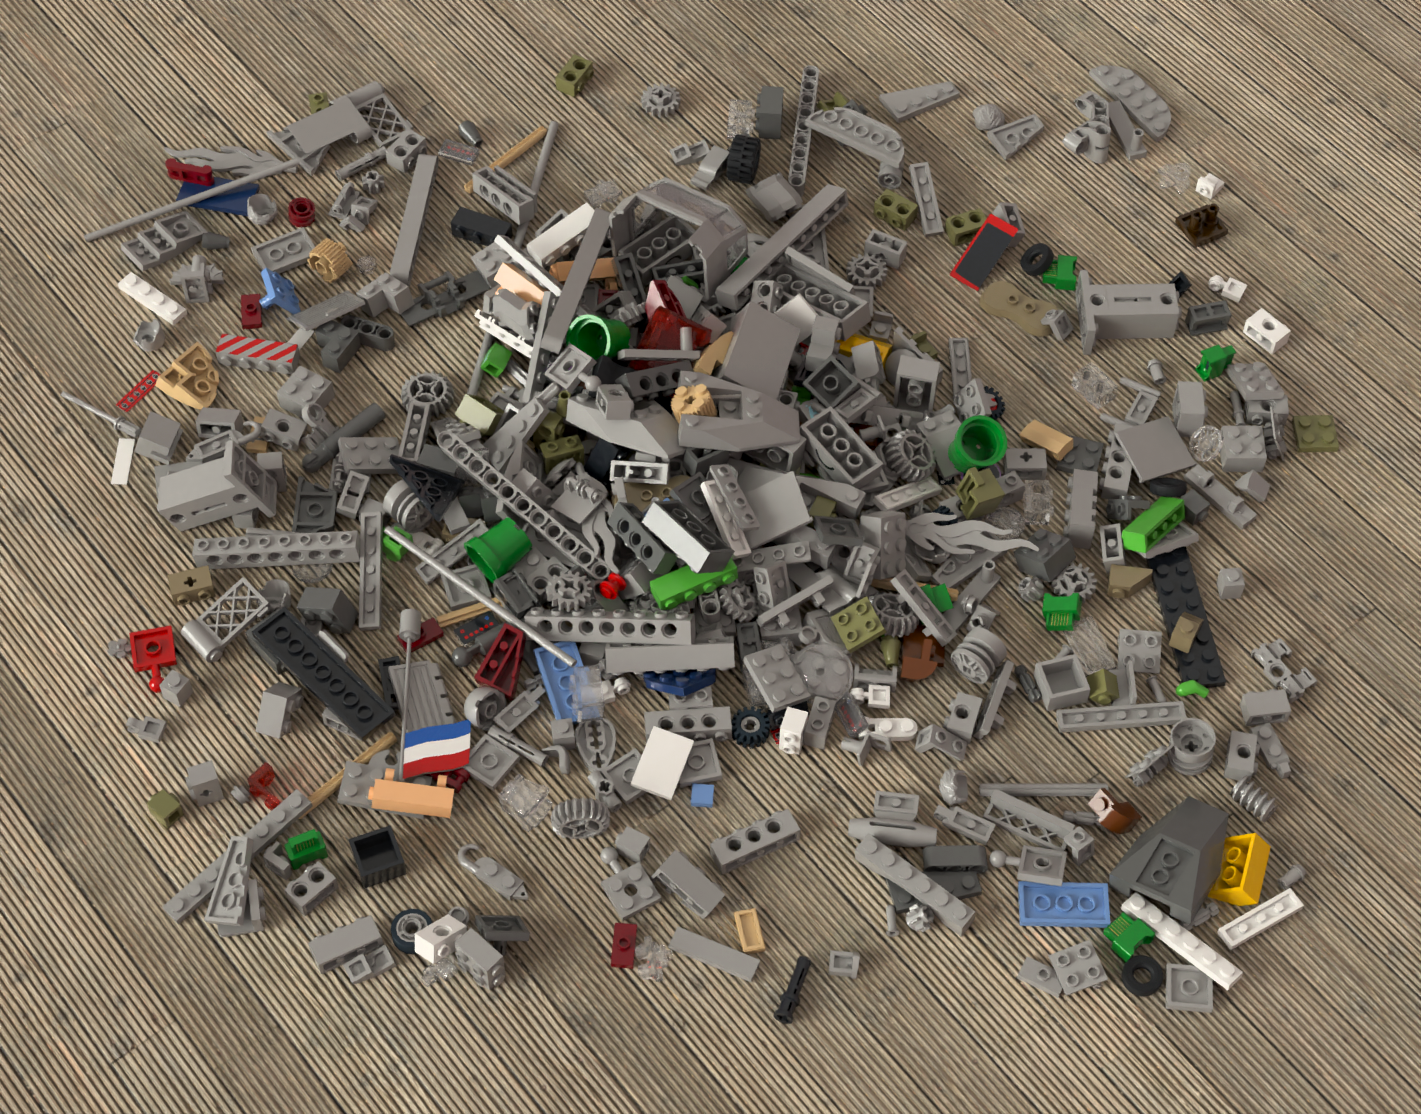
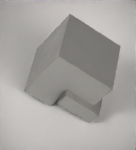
[135,411,183,465]

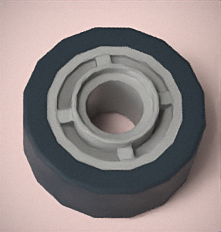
[390,909,432,954]

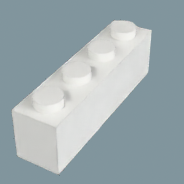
[527,202,595,268]

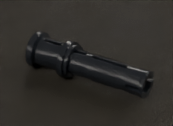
[773,956,812,1024]

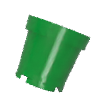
[566,314,631,360]
[948,415,1007,473]
[464,517,533,583]

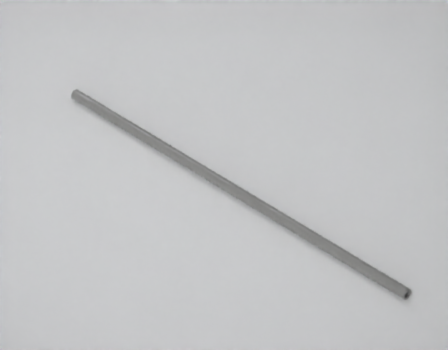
[458,121,559,427]

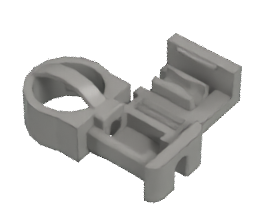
[301,403,339,451]

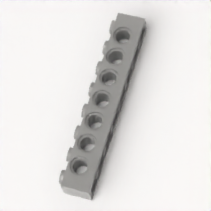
[192,531,360,569]
[524,607,696,645]

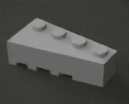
[1063,469,1098,549]

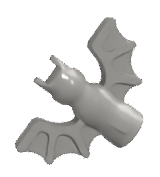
[169,255,225,285]

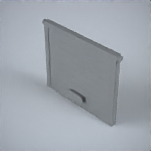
[287,290,366,331]
[1115,416,1197,483]
[743,471,813,550]

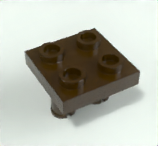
[1175,203,1228,248]

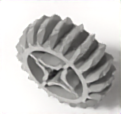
[401,370,454,418]
[885,429,937,483]
[869,591,920,638]
[551,797,610,840]

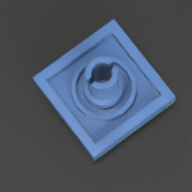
[259,268,301,314]

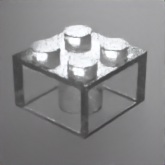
[569,665,604,722]

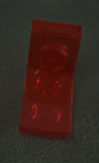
[247,762,281,811]

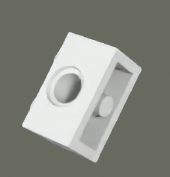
[1243,308,1291,354]
[779,707,808,755]
[415,914,467,964]

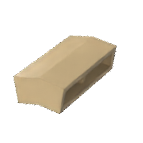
[1019,419,1073,461]

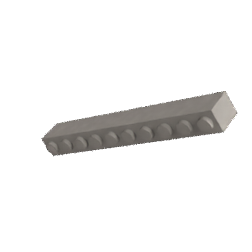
[716,184,849,311]

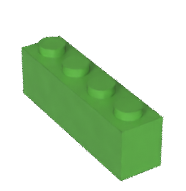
[1122,496,1185,553]
[650,558,738,610]

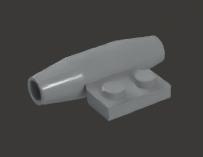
[848,791,938,847]

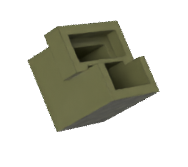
[955,467,1005,520]

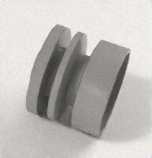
[383,480,434,533]
[950,627,1007,684]
[1167,718,1216,776]

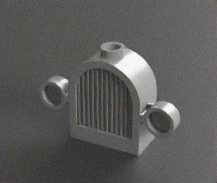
[798,607,852,661]

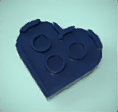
[644,668,716,697]

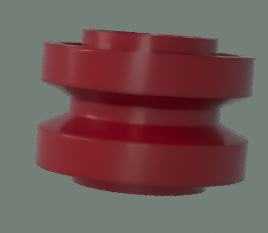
[288,197,315,228]

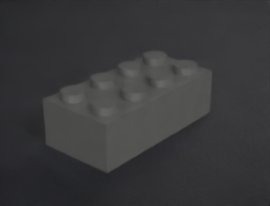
[642,500,735,574]

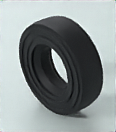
[1020,243,1054,276]
[1150,478,1187,497]
[1122,955,1163,997]

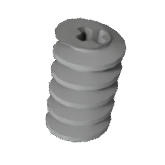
[1229,775,1278,823]

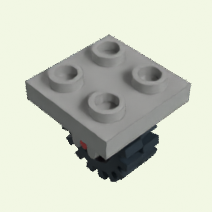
[953,378,1005,424]

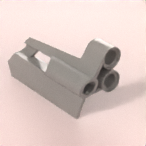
[786,563,881,613]

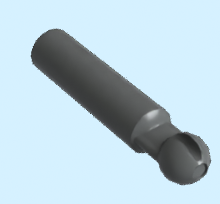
[302,403,386,473]
[452,604,548,667]

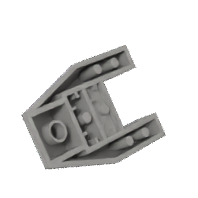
[677,371,800,452]
[566,393,689,459]
[738,466,866,569]

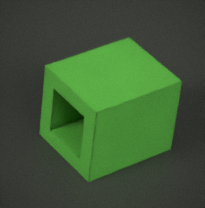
[480,342,512,378]

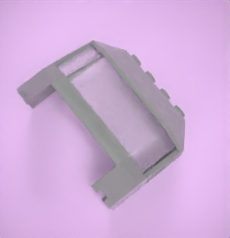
[608,177,748,299]

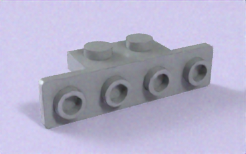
[709,464,760,531]
[733,541,812,573]

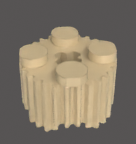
[307,238,353,283]
[671,384,717,424]

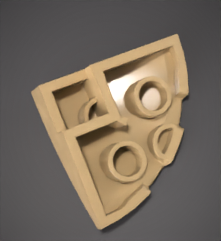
[691,331,734,375]
[155,342,219,410]

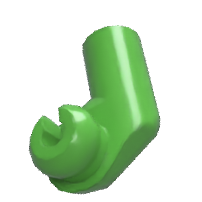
[1176,680,1209,698]

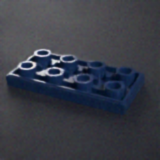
[176,177,260,216]

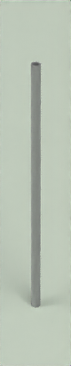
[84,158,300,242]
[384,526,577,668]

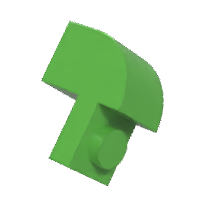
[382,526,413,562]

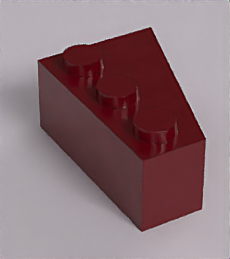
[474,623,526,701]

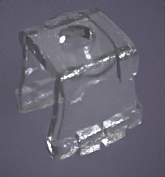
[498,774,553,832]

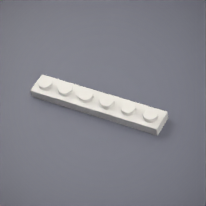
[1121,892,1243,990]

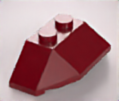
[645,280,697,351]

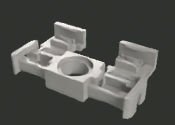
[1251,638,1317,703]

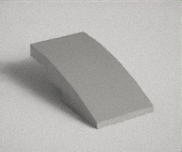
[121,211,208,271]
[495,440,544,530]

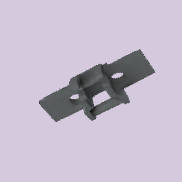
[400,270,491,327]

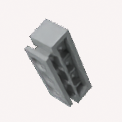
[472,165,538,225]

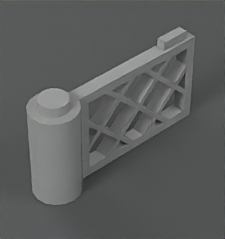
[346,81,414,148]
[181,577,271,662]

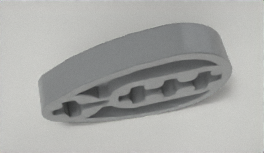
[575,716,616,773]

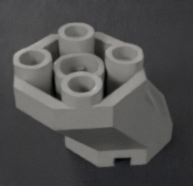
[745,172,803,223]
[493,288,541,343]

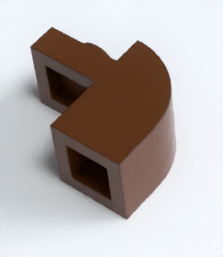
[900,638,938,682]
[1088,788,1142,834]

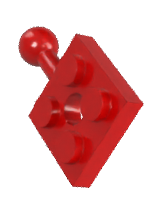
[129,625,177,693]

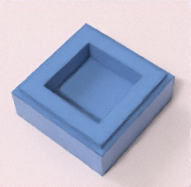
[691,783,714,808]

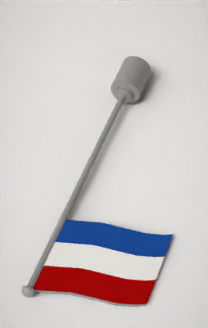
[396,609,471,782]

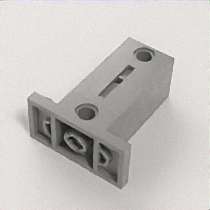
[1075,270,1182,355]
[157,440,277,531]

